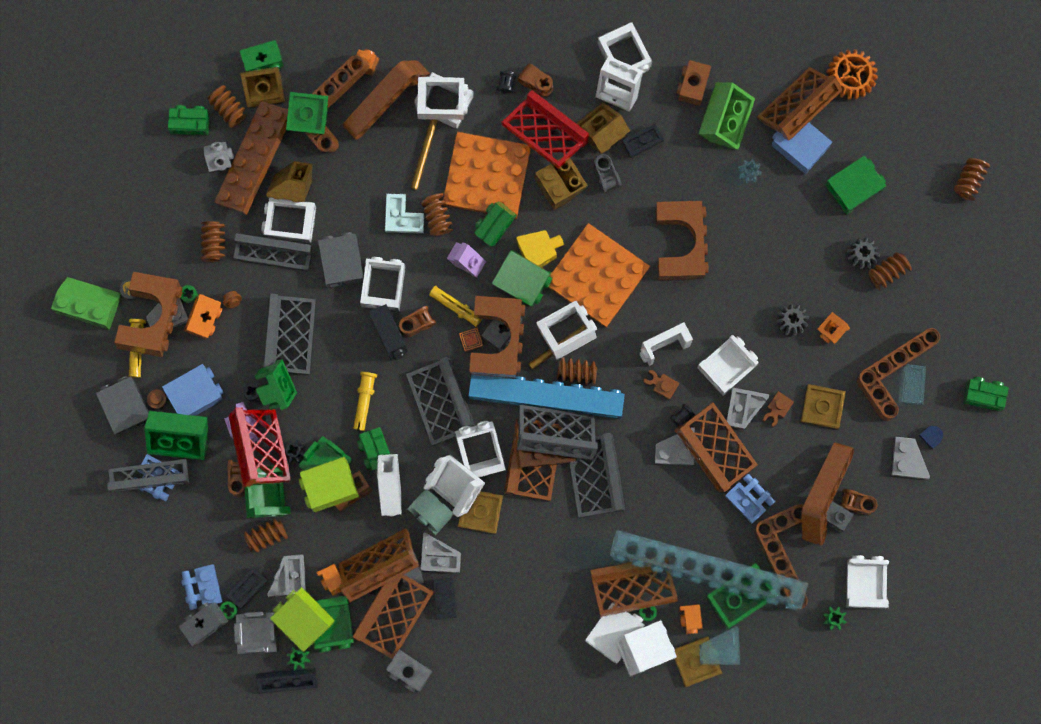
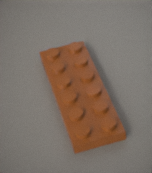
[214,101,288,215]

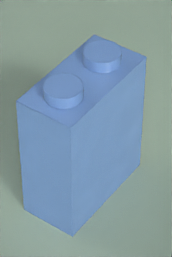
[771,123,832,174]
[162,364,224,416]

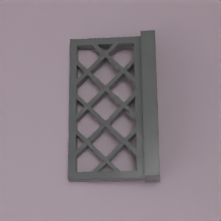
[263,293,316,375]
[406,357,475,446]
[517,405,598,460]
[570,433,626,518]

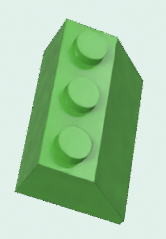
[699,82,755,150]
[51,277,122,330]

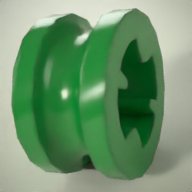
[181,285,198,304]
[220,601,238,619]
[639,606,657,621]

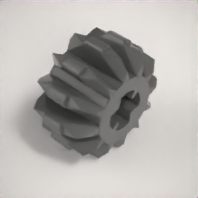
[847,237,880,270]
[776,303,809,336]

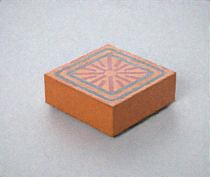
[459,328,483,352]

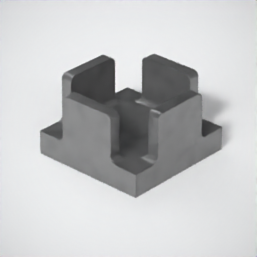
[234,612,277,654]

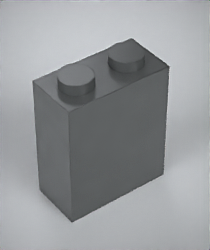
[318,232,364,288]
[96,376,149,437]

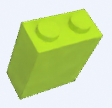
[299,457,359,512]
[270,587,335,652]

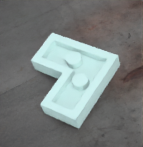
[385,194,424,233]

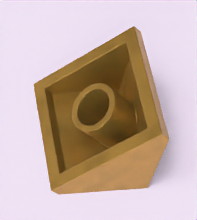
[241,67,285,108]

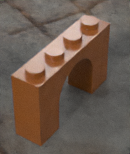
[655,201,709,280]
[114,272,182,357]
[469,296,525,378]

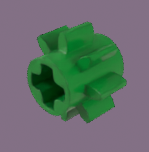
[822,607,847,631]
[286,647,311,670]

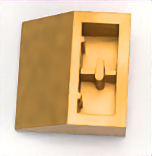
[534,157,588,210]
[267,161,313,202]

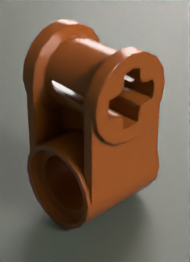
[517,63,553,97]
[399,306,436,338]
[228,460,245,498]
[839,489,878,516]

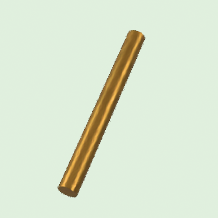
[411,119,438,190]
[528,325,586,370]

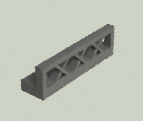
[234,233,313,271]
[108,459,189,493]

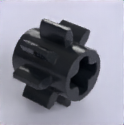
[284,439,305,463]

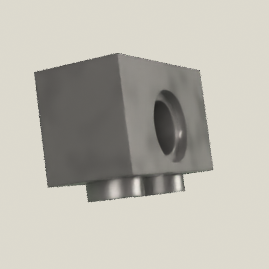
[386,650,432,692]

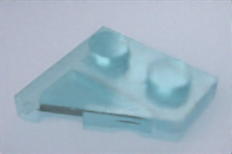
[700,626,740,665]

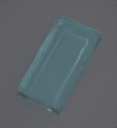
[903,364,926,405]

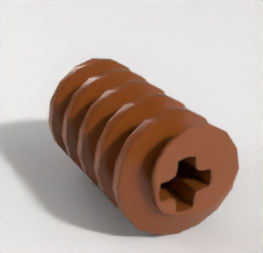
[207,85,247,128]
[954,158,990,201]
[421,193,453,236]
[201,221,225,263]
[868,252,912,290]
[557,357,597,386]
[244,518,288,554]

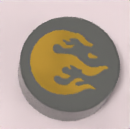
[120,280,136,300]

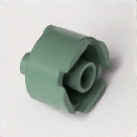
[407,489,454,535]

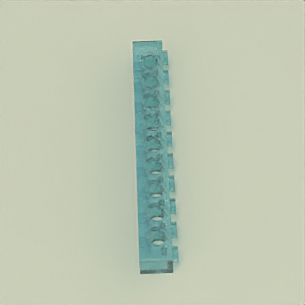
[610,530,808,611]

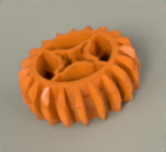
[827,49,878,100]

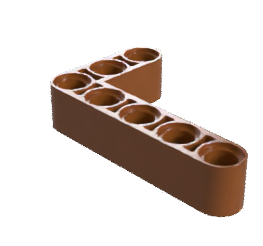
[306,55,369,153]
[343,60,431,140]
[857,328,940,421]
[802,442,854,546]
[754,504,808,610]

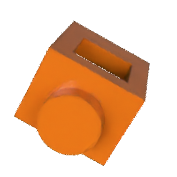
[355,49,379,76]
[818,312,850,344]
[317,564,342,596]
[679,605,702,634]

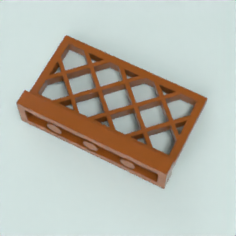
[757,67,842,141]
[674,402,758,493]
[504,417,563,501]
[338,528,419,602]
[590,555,678,617]
[353,574,434,659]

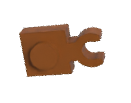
[643,370,680,401]
[762,391,794,428]

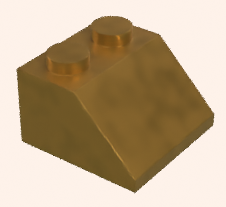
[576,103,630,154]

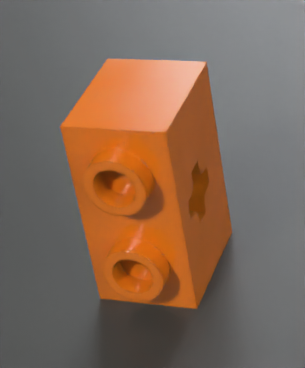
[184,294,222,339]

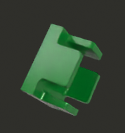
[286,92,328,135]
[255,359,297,410]
[298,436,353,471]

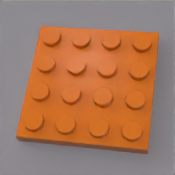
[443,132,531,219]
[548,223,650,328]

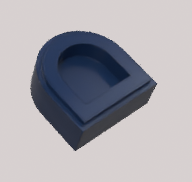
[919,426,943,449]

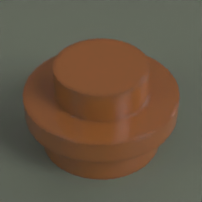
[223,291,242,308]
[147,389,167,409]

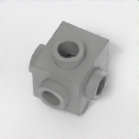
[204,142,234,172]

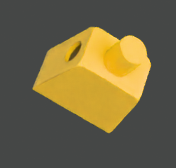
[516,230,564,268]

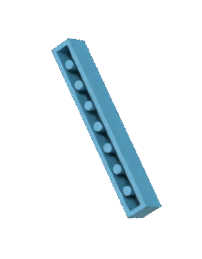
[469,375,625,419]

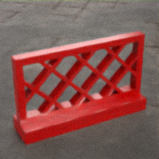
[502,90,589,169]
[229,407,291,487]

